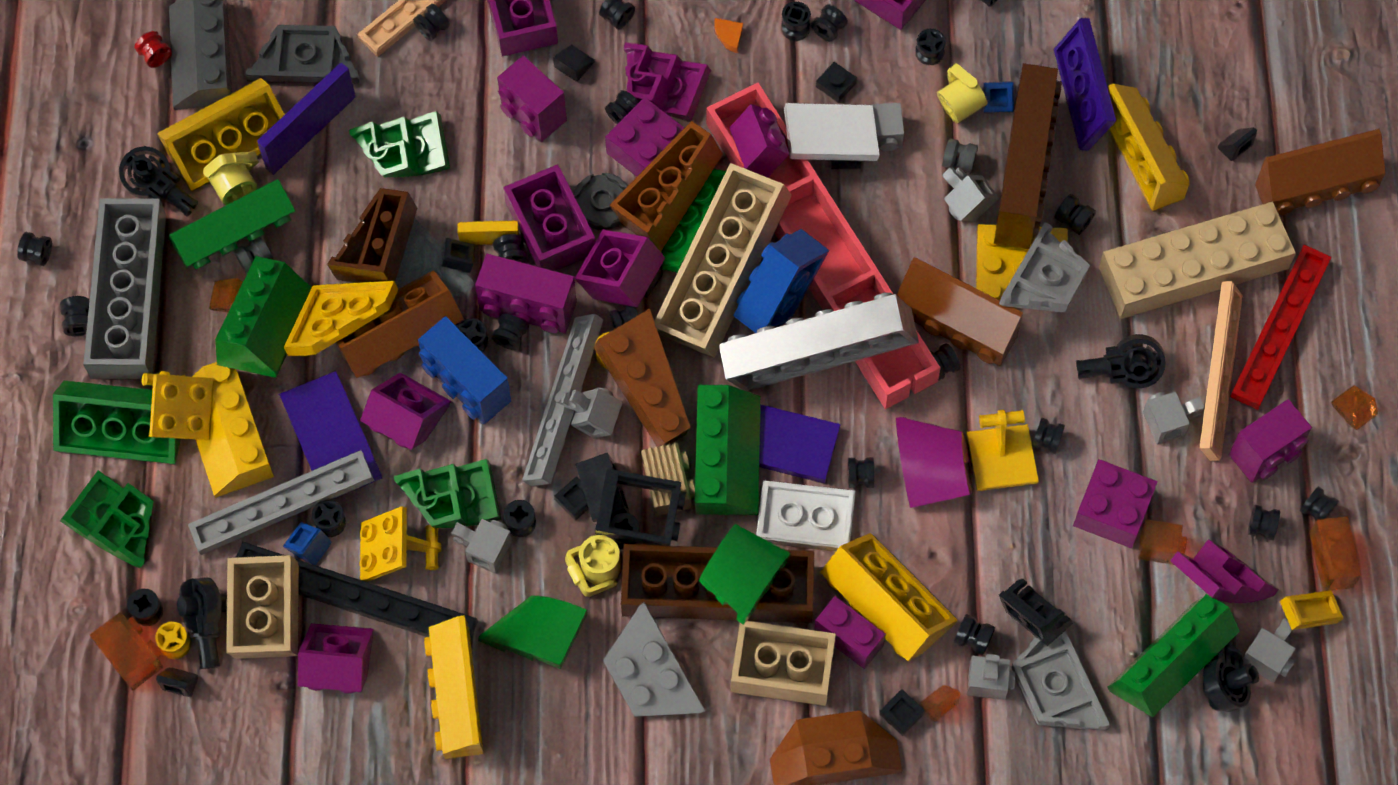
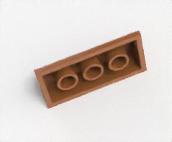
[1255,129,1386,215]
[897,257,1023,366]
[336,270,464,378]

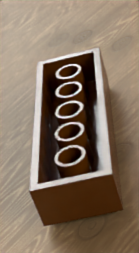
[994,63,1062,249]
[621,544,814,623]

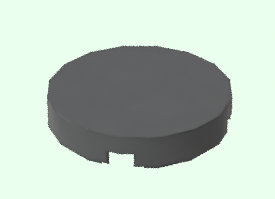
[573,173,628,230]

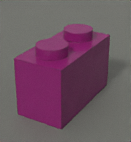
[729,104,790,178]
[814,596,886,669]

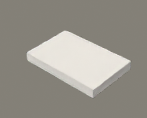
[784,103,879,161]
[756,480,856,551]

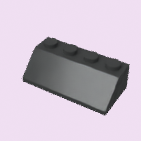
[169,0,232,110]

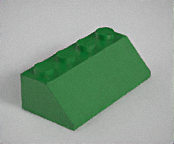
[169,179,295,270]
[215,256,312,378]
[53,380,181,464]
[695,385,761,515]
[1107,594,1240,717]

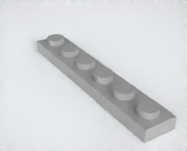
[522,314,603,486]
[188,450,375,555]

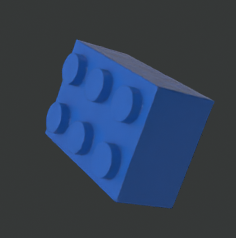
[733,229,829,333]
[418,316,511,424]

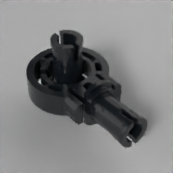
[119,146,198,216]
[1076,334,1166,388]
[177,577,227,669]
[1203,636,1259,712]

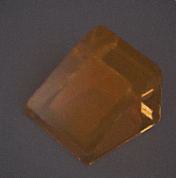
[209,278,243,312]
[1331,385,1378,430]
[920,685,961,721]

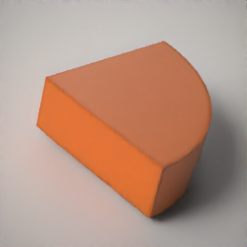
[714,18,743,53]

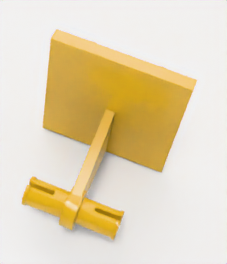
[142,371,213,440]
[966,409,1039,491]
[359,506,441,582]

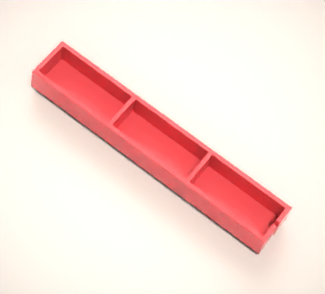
[706,82,940,409]

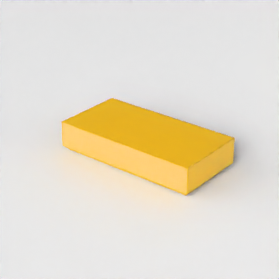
[457,220,520,245]
[1280,590,1344,630]

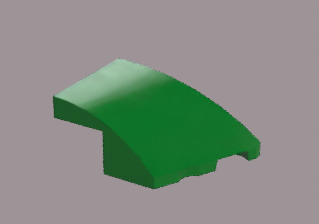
[349,111,450,178]
[393,459,502,528]
[60,470,154,568]
[699,524,791,625]
[478,595,588,669]

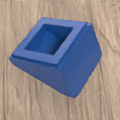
[982,82,1014,112]
[283,522,332,565]

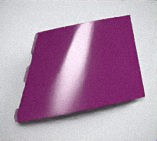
[624,42,711,121]
[896,417,972,508]
[1170,539,1279,603]

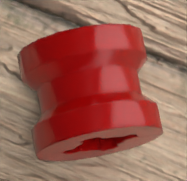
[135,31,172,68]

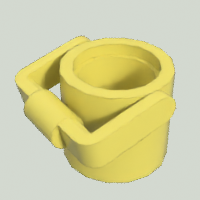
[937,63,988,124]
[203,151,259,205]
[565,535,622,597]

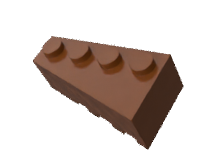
[609,121,723,252]
[594,309,691,447]

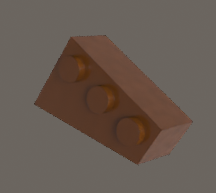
[327,188,418,283]

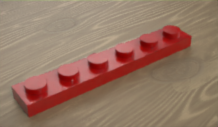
[1230,245,1331,410]

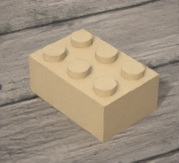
[227,555,299,659]
[731,621,836,706]

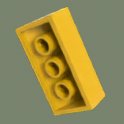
[157,78,285,191]
[1108,84,1190,211]
[192,362,274,498]
[820,533,958,661]
[424,616,484,759]

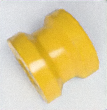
[155,621,191,659]

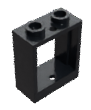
[595,469,686,546]

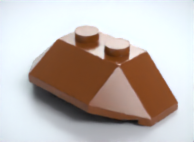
[770,710,902,785]

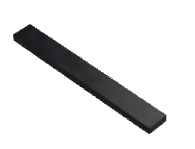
[236,542,478,639]

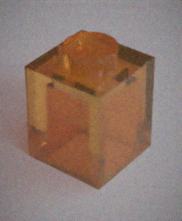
[1138,519,1187,565]

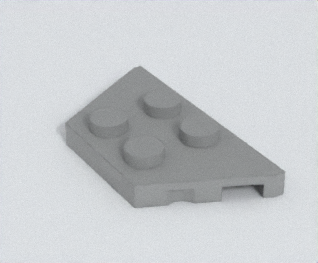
[999,222,1090,312]
[603,602,705,716]
[1011,630,1110,730]

